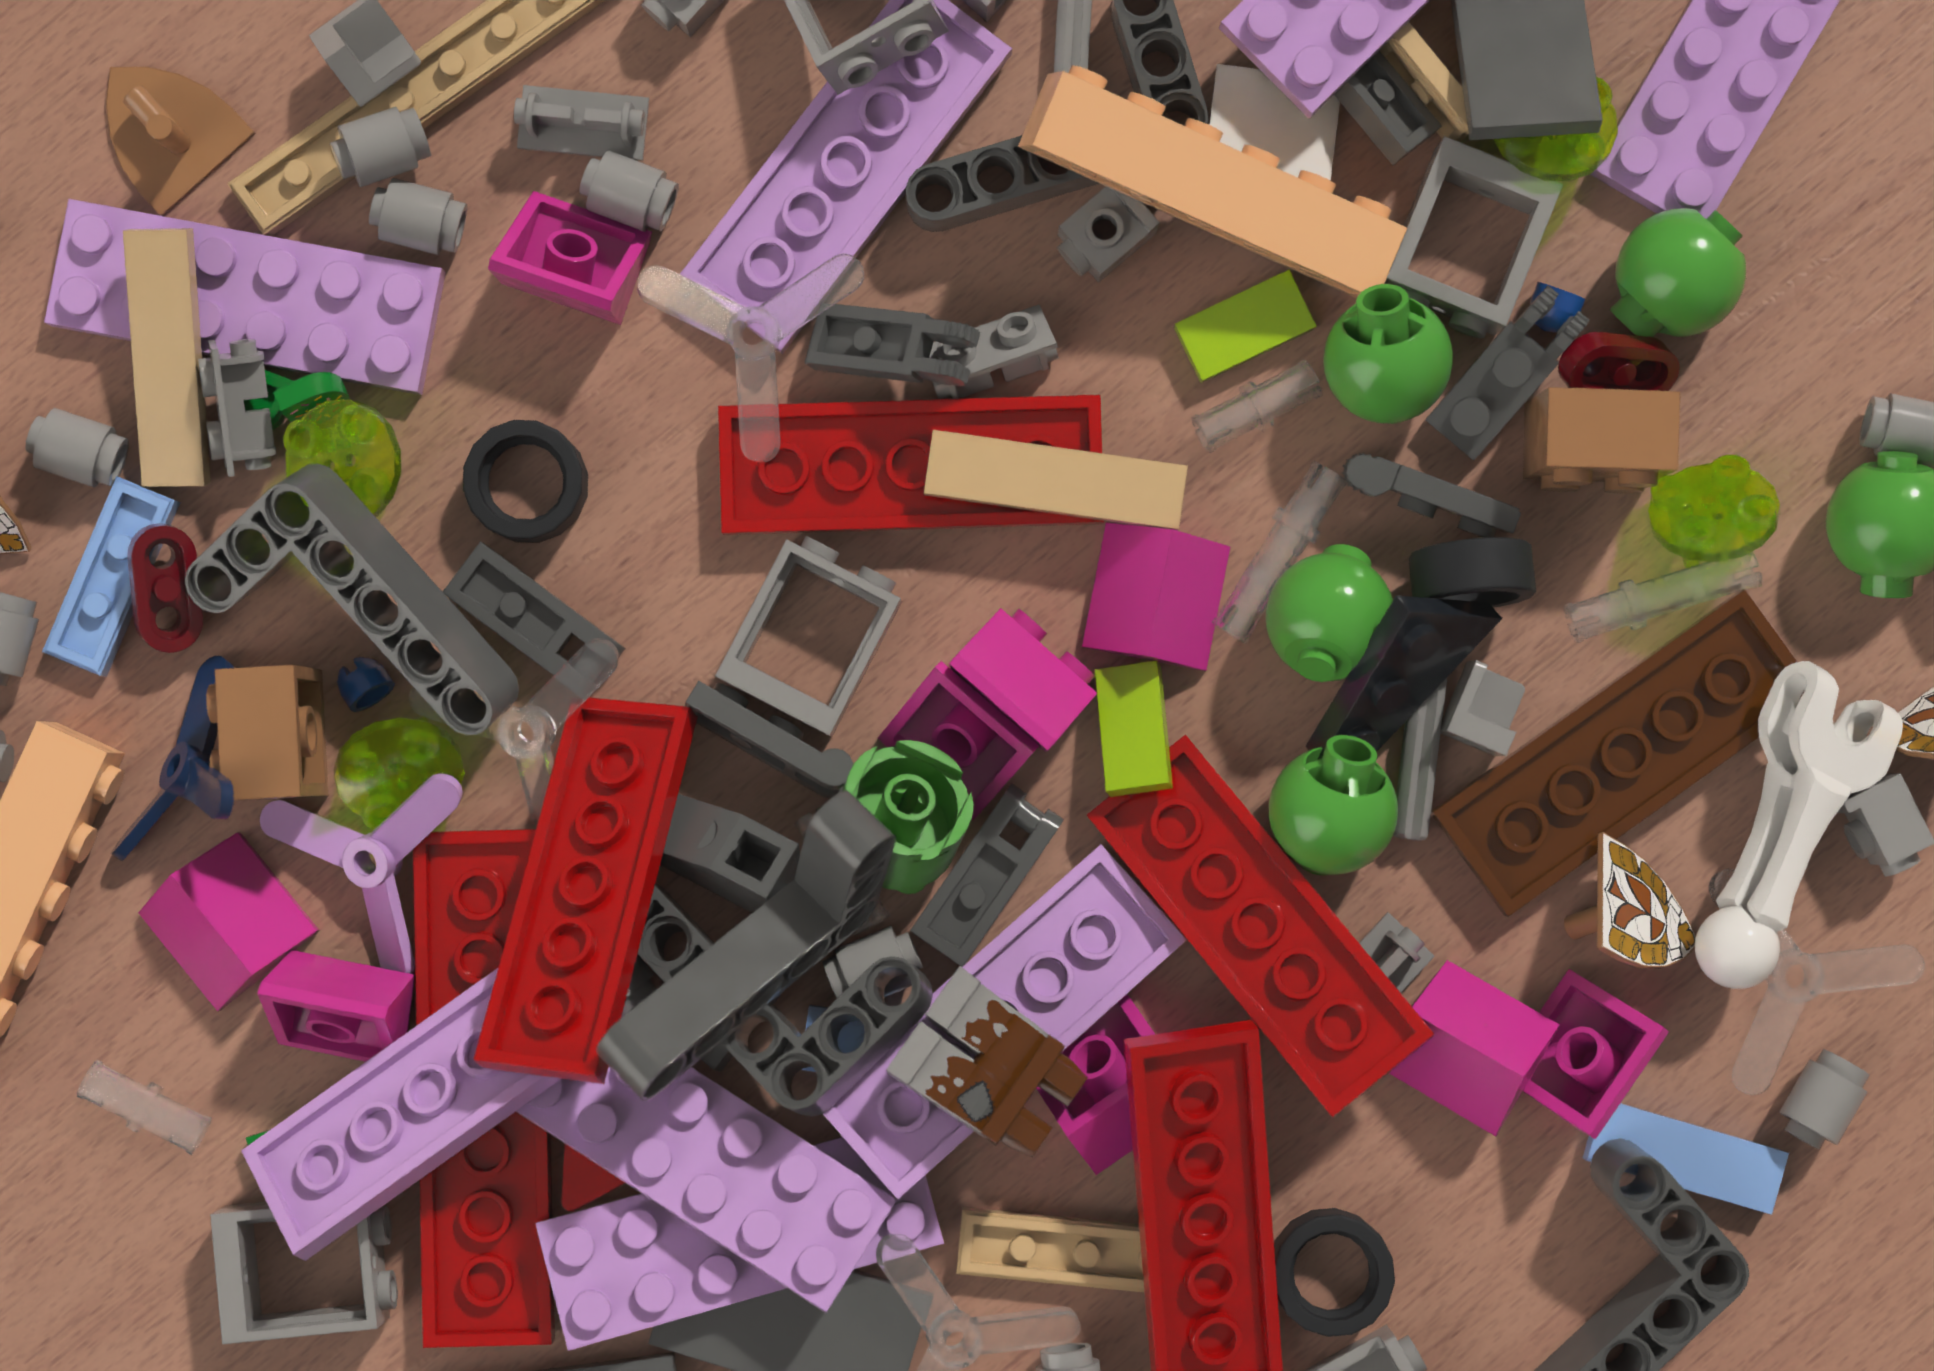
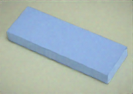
[42,476,181,677]
[1583,1103,1789,1215]

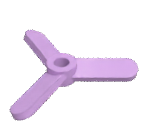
[260,774,463,974]

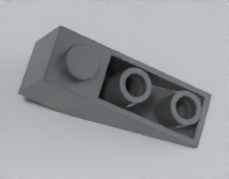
[660,794,800,913]

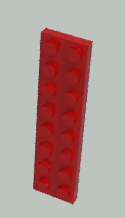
[413,829,555,1348]

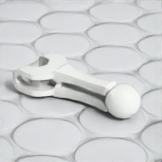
[1695,661,1903,989]

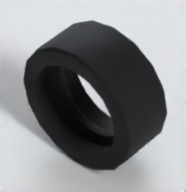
[463,420,588,543]
[1409,537,1536,608]
[1274,1208,1395,1337]

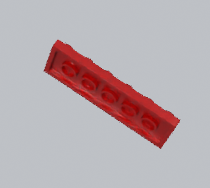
[718,395,1104,535]
[473,696,698,1084]
[1087,734,1435,1118]
[1124,1020,1283,1371]

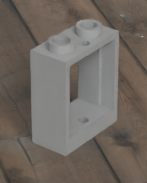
[784,0,949,95]
[1384,136,1563,339]
[715,536,902,737]
[210,1201,398,1344]

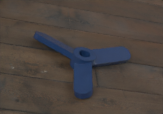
[111,656,234,861]

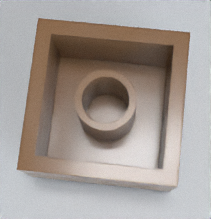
[1523,387,1680,494]
[206,665,329,801]

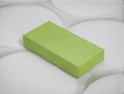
[1174,270,1317,383]
[1095,660,1173,797]

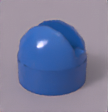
[1530,282,1586,332]
[337,657,395,712]

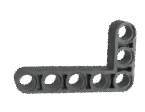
[906,0,1208,232]
[185,464,519,735]
[596,790,896,1100]
[638,883,933,1116]
[1534,1138,1749,1371]

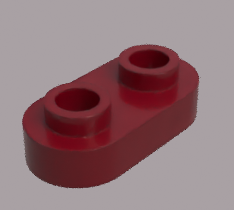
[1558,332,1680,391]
[127,523,203,653]

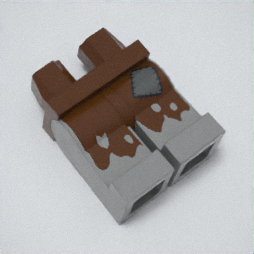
[886,966,1088,1157]

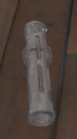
[1212,461,1348,644]
[1564,547,1763,643]

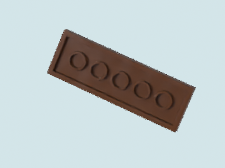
[1431,589,1805,917]

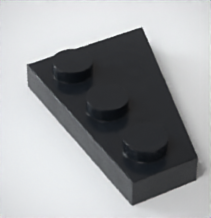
[1305,595,1503,760]

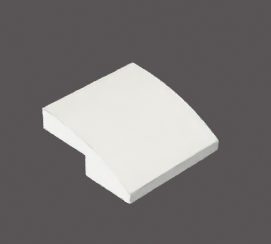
[1209,64,1340,181]

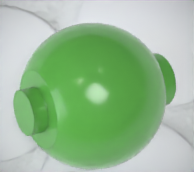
[1609,208,1746,337]
[1323,284,1453,424]
[1826,451,1934,598]
[1266,544,1393,682]
[1268,735,1398,876]

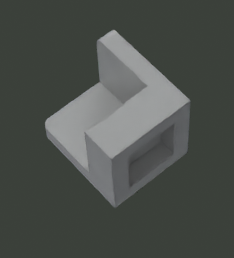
[309,0,421,107]
[1441,660,1525,757]

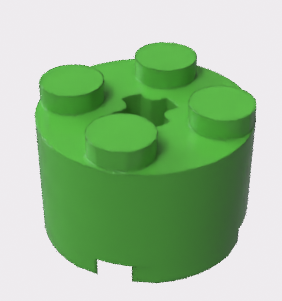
[842,740,974,894]

